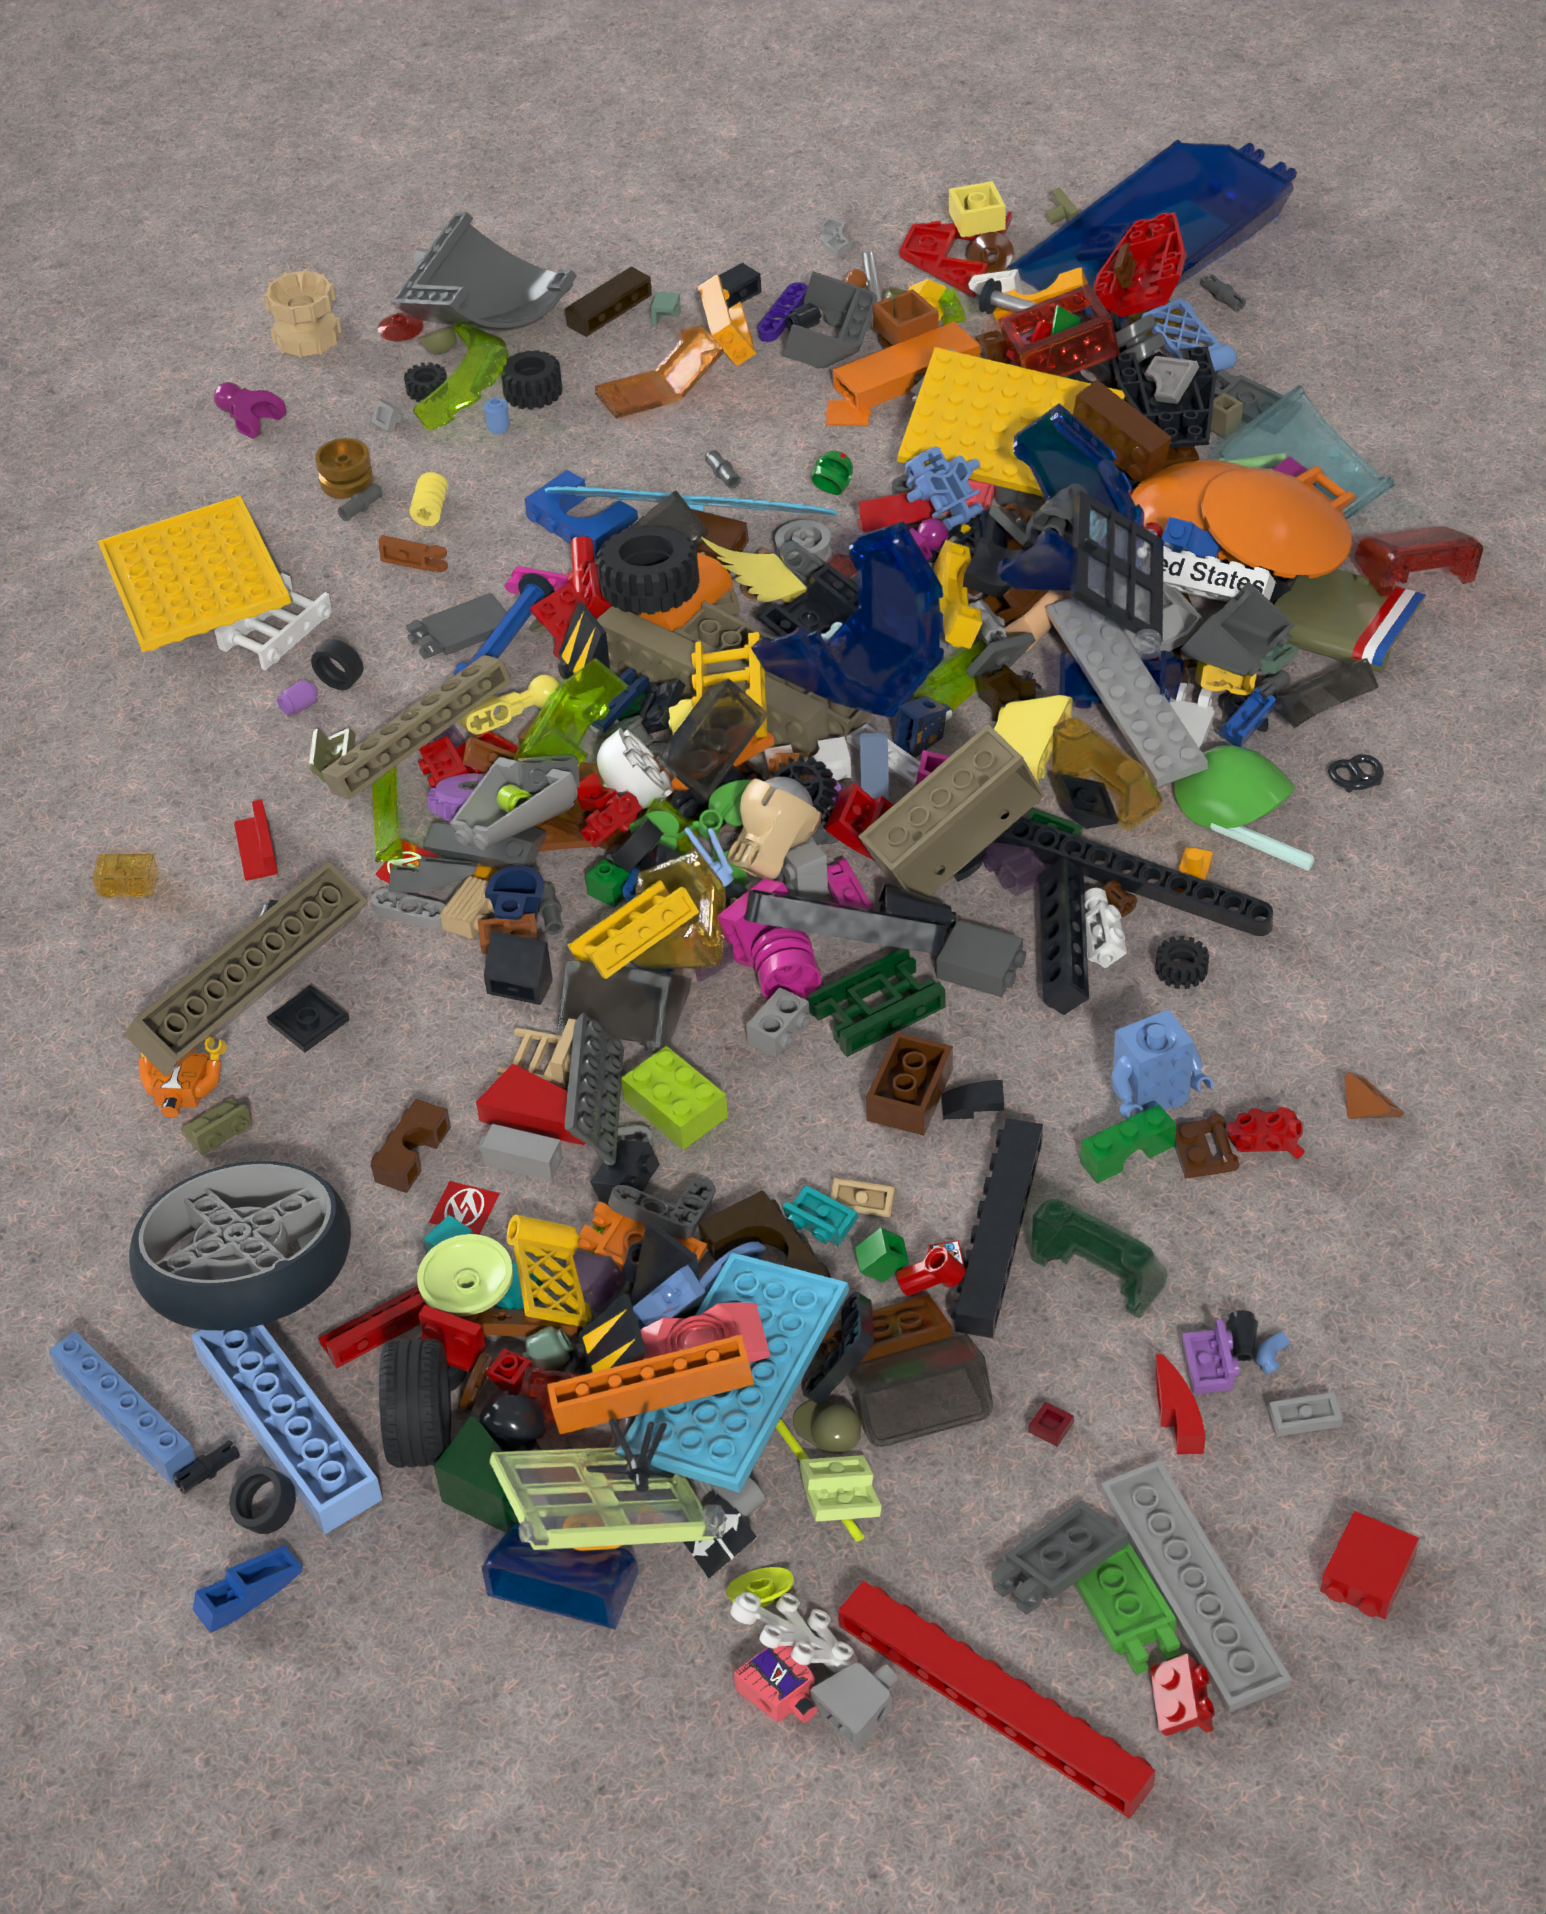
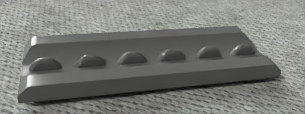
[564,1013,624,1165]

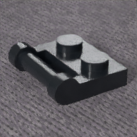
[638,679,686,734]

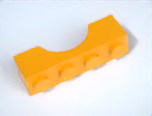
[993,267,1090,330]

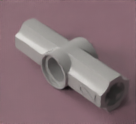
[969,600,1008,646]

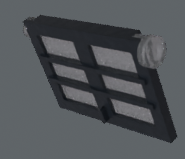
[1071,490,1164,655]

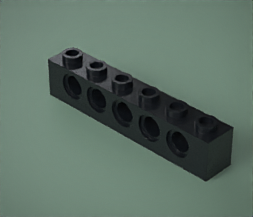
[1039,857,1089,1015]

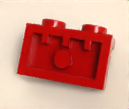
[417,736,468,788]
[418,1305,486,1372]

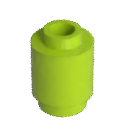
[497,784,532,813]

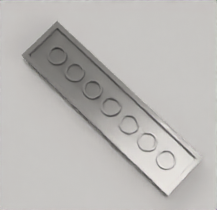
[1100,1459,1292,1713]

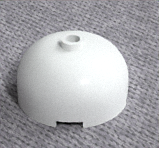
[597,728,673,809]

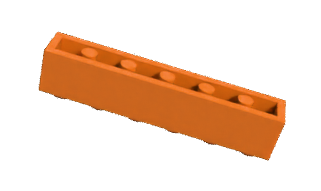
[547,1334,754,1434]

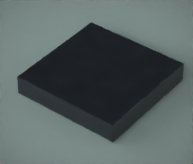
[266,986,349,1053]

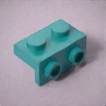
[782,1185,859,1247]

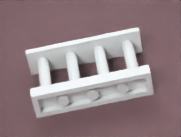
[214,573,332,671]

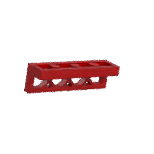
[318,1285,430,1369]

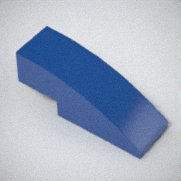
[193,1545,303,1633]

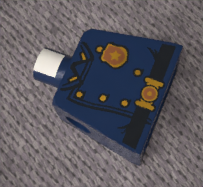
[894,696,952,758]

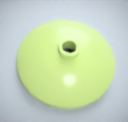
[417,1234,513,1316]

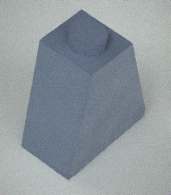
[860,733,889,801]

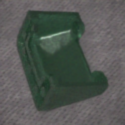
[1031,1199,1167,1319]

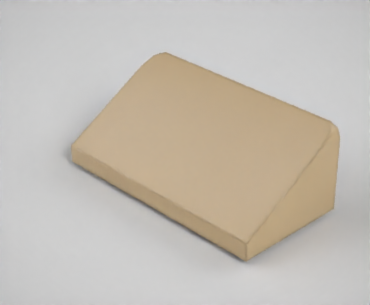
[831,1178,897,1218]

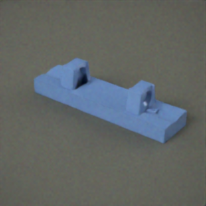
[633,1265,706,1330]

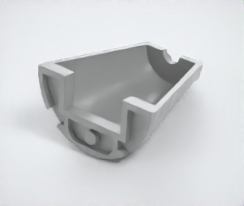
[450,757,578,850]

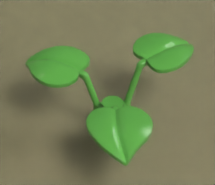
[630,780,752,895]

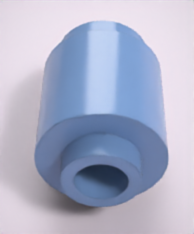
[484,397,510,434]

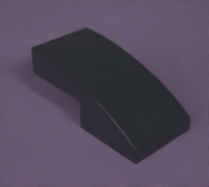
[942,1080,1004,1120]

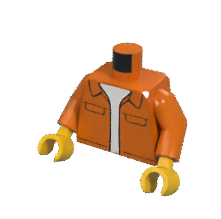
[138,1037,227,1118]

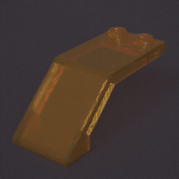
[595,325,724,419]

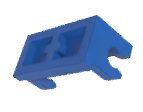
[1218,688,1276,747]

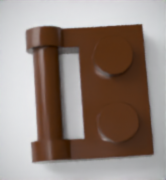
[1175,1114,1240,1179]

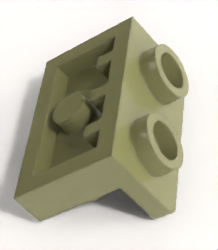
[181,1097,252,1156]

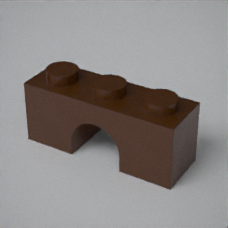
[371,1099,451,1193]

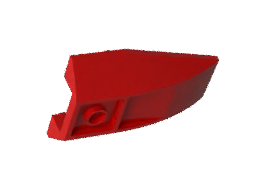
[1089,212,1186,318]

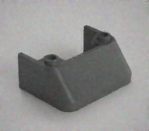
[783,271,877,368]

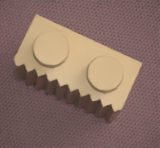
[440,875,494,939]

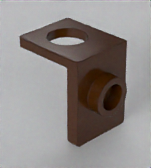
[975,330,1011,365]

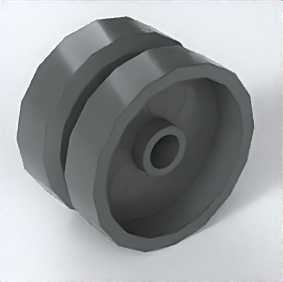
[1104,313,1167,362]

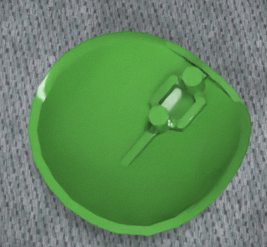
[1175,745,1296,829]

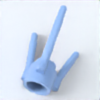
[678,827,734,891]

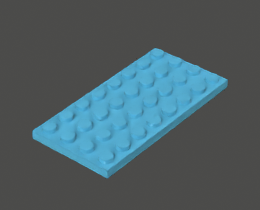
[618,1252,849,1493]

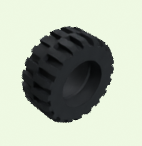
[597,525,700,615]

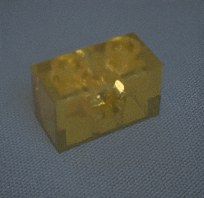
[92,854,159,898]

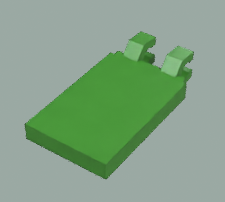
[1073,1541,1180,1675]

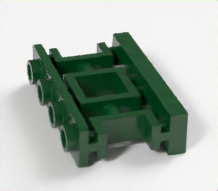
[808,948,946,1057]

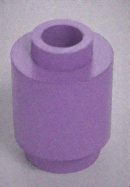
[277,680,318,716]

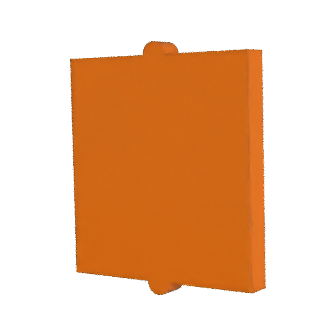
[825,400,872,426]

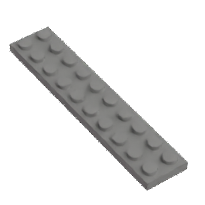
[1046,590,1208,787]

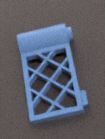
[1141,298,1237,374]

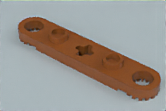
[457,1309,582,1337]

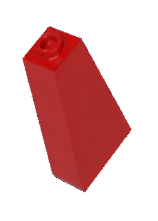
[476,1063,586,1146]

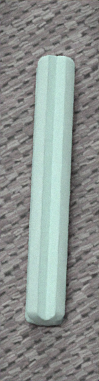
[1210,823,1314,871]

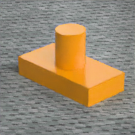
[1173,847,1213,893]

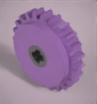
[427,773,485,822]

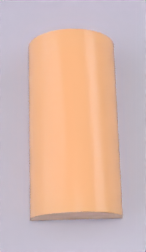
[1004,568,1091,652]

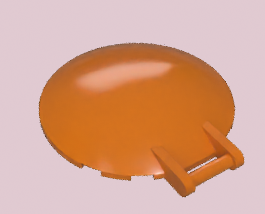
[1128,460,1249,567]
[1201,466,1356,579]

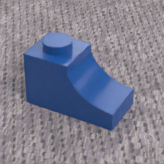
[1162,517,1221,559]

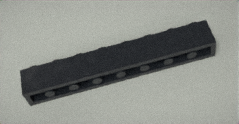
[950,1118,1043,1339]

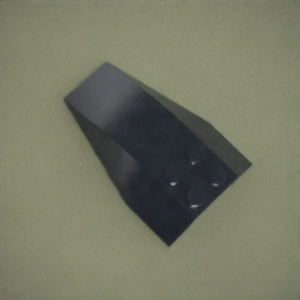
[757,563,926,698]

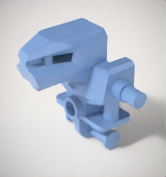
[904,446,983,531]

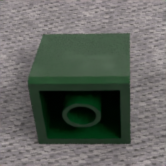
[434,1416,523,1534]

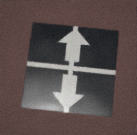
[683,1495,757,1579]

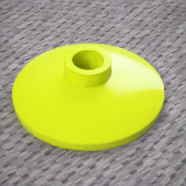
[726,1567,794,1607]

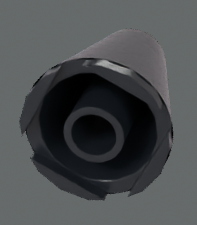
[878,884,956,934]

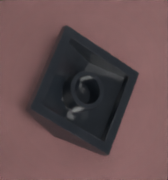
[1055,773,1119,829]

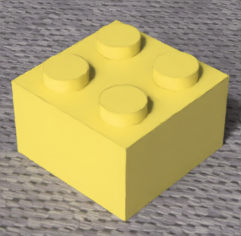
[949,181,1006,237]

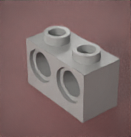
[746,987,811,1058]

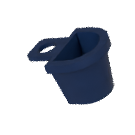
[485,865,544,925]

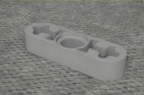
[371,889,446,929]

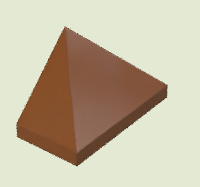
[1345,1072,1404,1119]

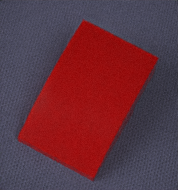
[825,783,894,861]

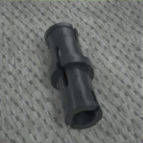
[173,1440,240,1494]

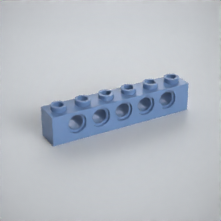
[49,1331,196,1485]

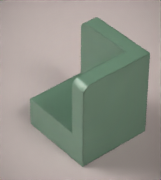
[651,292,681,327]

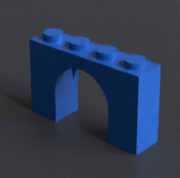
[525,470,639,559]

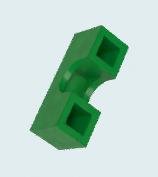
[1080,1104,1176,1184]

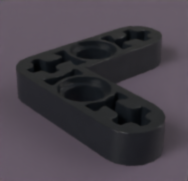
[803,1291,874,1404]

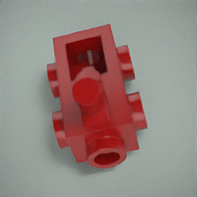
[581,792,643,849]
[1227,1107,1305,1159]

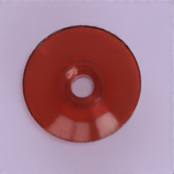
[377,313,424,342]

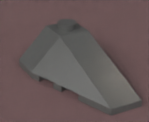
[423,823,547,870]

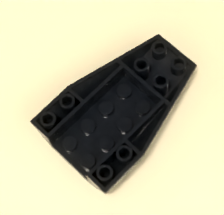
[1111,346,1216,448]

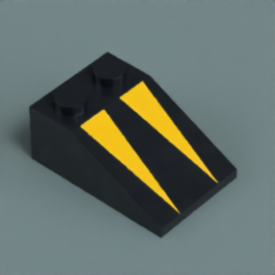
[558,602,612,694]
[574,1294,646,1375]

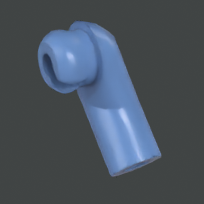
[1256,1331,1290,1374]

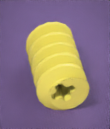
[409,472,448,526]

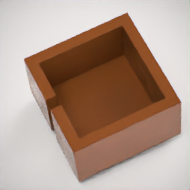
[873,289,939,346]

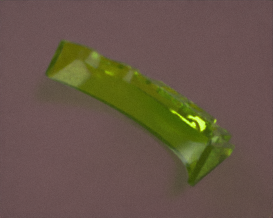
[413,324,509,430]

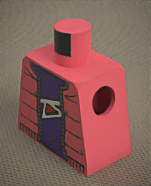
[733,1646,818,1723]

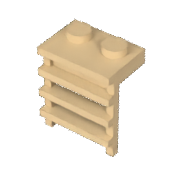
[497,1018,576,1090]

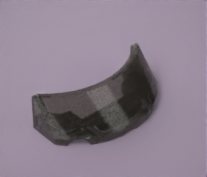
[1273,658,1379,728]

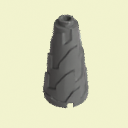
[1026,483,1088,559]

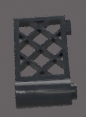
[903,509,1006,563]

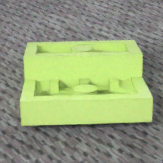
[799,1455,882,1522]

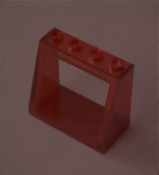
[998,284,1120,377]

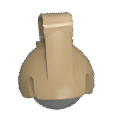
[727,777,822,880]

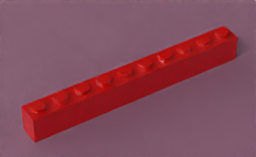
[838,1580,1155,1819]

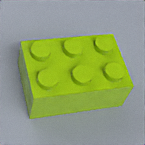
[621,1046,728,1150]

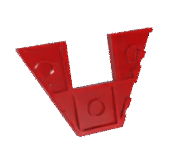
[899,212,1012,297]

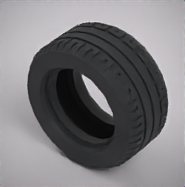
[379,1338,451,1468]

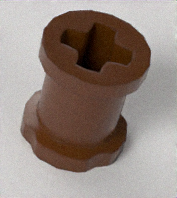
[1103,880,1138,917]

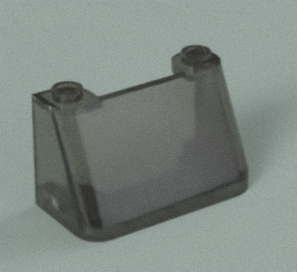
[557,959,692,1053]

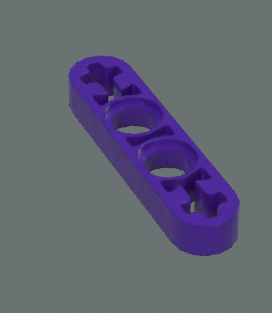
[757,282,808,342]

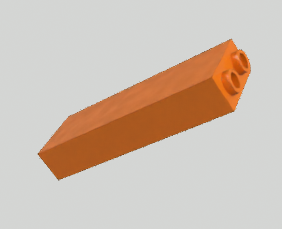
[833,322,981,411]

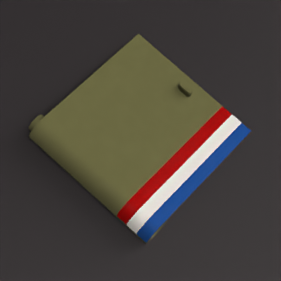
[1274,569,1426,673]

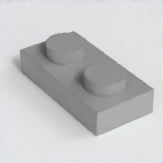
[1268,1392,1343,1437]

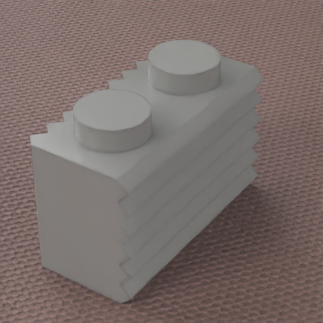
[782,840,829,900]

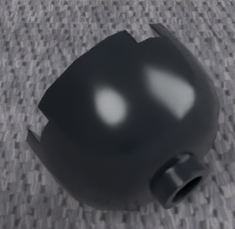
[479,1391,546,1452]

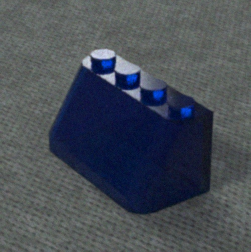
[482,1524,639,1630]

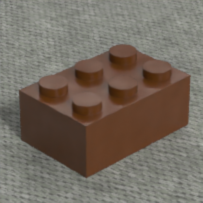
[866,1032,953,1136]

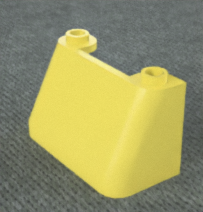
[994,695,1072,785]

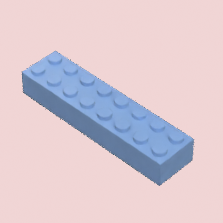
[191,1325,383,1534]

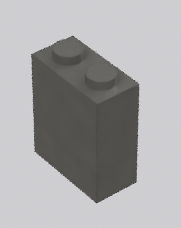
[937,920,1026,997]

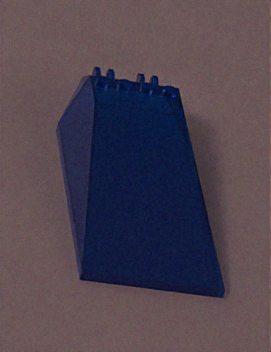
[1010,139,1297,324]

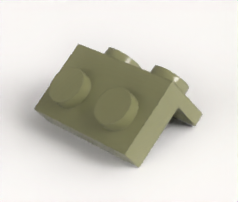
[308,728,356,782]

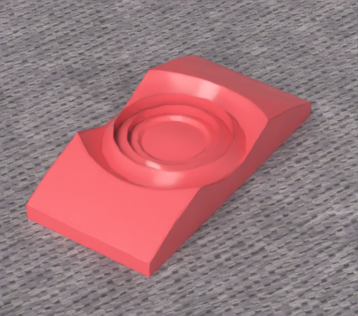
[640,1302,771,1363]

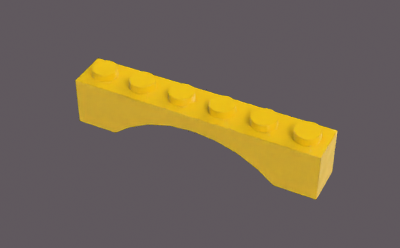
[934,540,983,649]

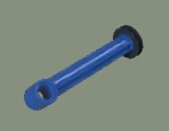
[454,573,555,676]

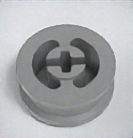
[775,520,832,571]

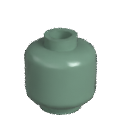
[523,1326,573,1374]

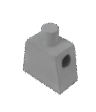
[810,1663,898,1751]

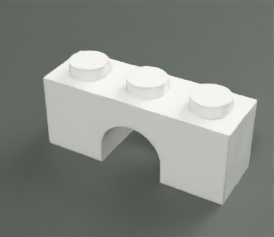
[764,737,851,781]

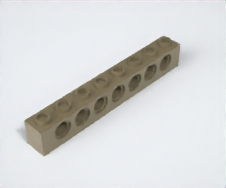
[321,655,512,800]

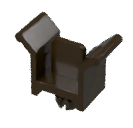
[978,664,1036,721]

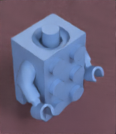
[1112,1009,1213,1119]

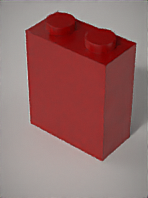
[1320,1510,1419,1620]

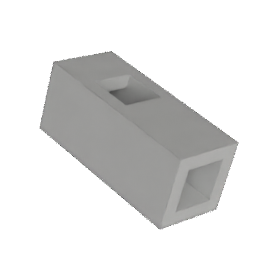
[479,1124,563,1181]

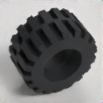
[500,350,563,410]

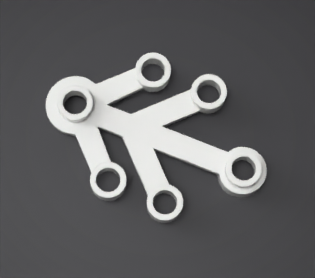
[730,1592,858,1673]

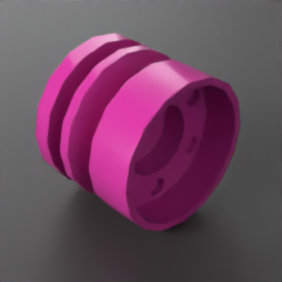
[751,928,821,1001]

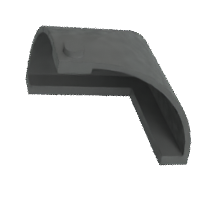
[391,212,577,328]

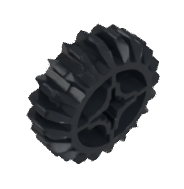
[765,755,838,824]

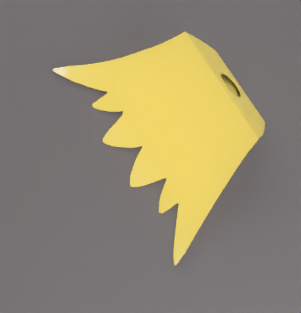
[701,536,807,603]

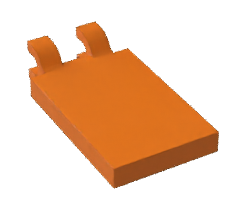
[578,1201,707,1271]

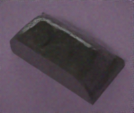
[657,678,769,801]

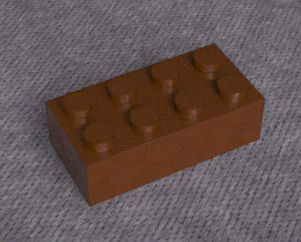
[1070,380,1172,483]

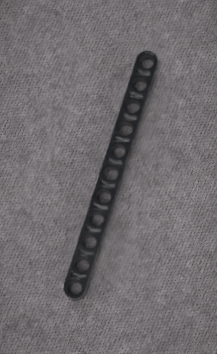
[992,813,1273,936]

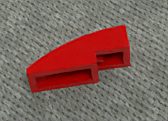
[1155,1354,1206,1455]

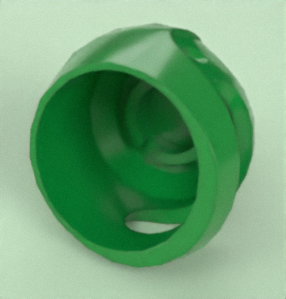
[811,450,853,495]

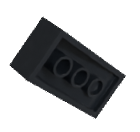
[631,1220,702,1318]

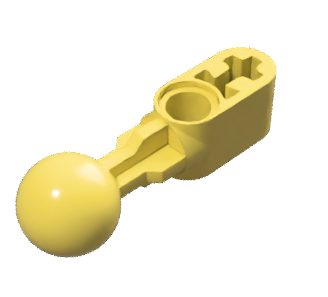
[458,675,562,735]

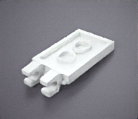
[1139,682,1215,761]

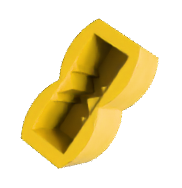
[1194,661,1257,695]

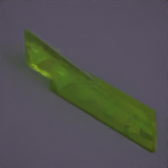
[914,639,998,712]
[372,765,404,862]

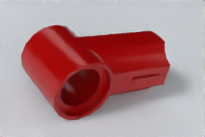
[897,1247,965,1296]

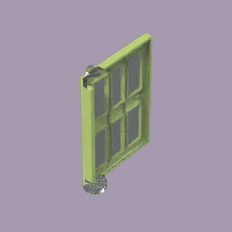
[490,1448,726,1550]

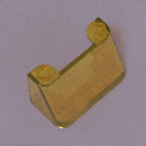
[1052,718,1163,832]
[632,851,726,969]

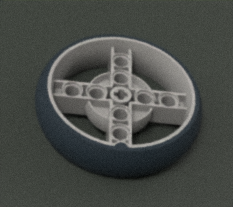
[129,1161,351,1331]

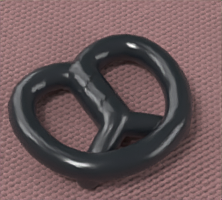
[1328,754,1384,793]

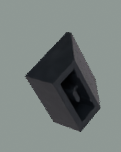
[484,931,553,1005]

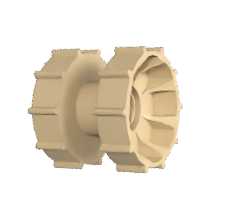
[263,269,342,358]

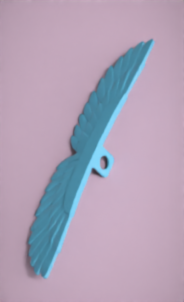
[545,486,837,528]

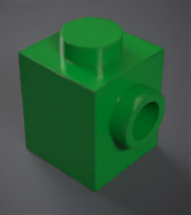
[585,859,630,908]
[855,1228,909,1282]

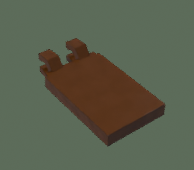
[820,1295,953,1362]

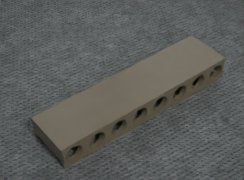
[674,601,877,742]

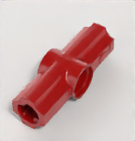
[567,536,598,603]

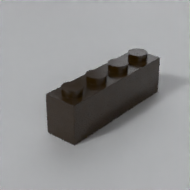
[565,266,652,337]

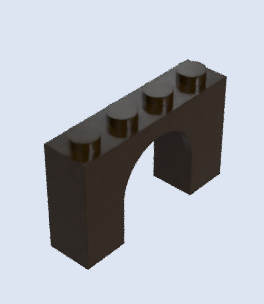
[698,1190,831,1278]

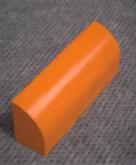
[639,553,733,633]

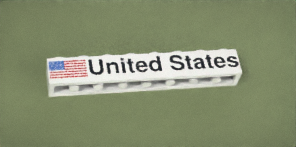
[1088,535,1276,603]

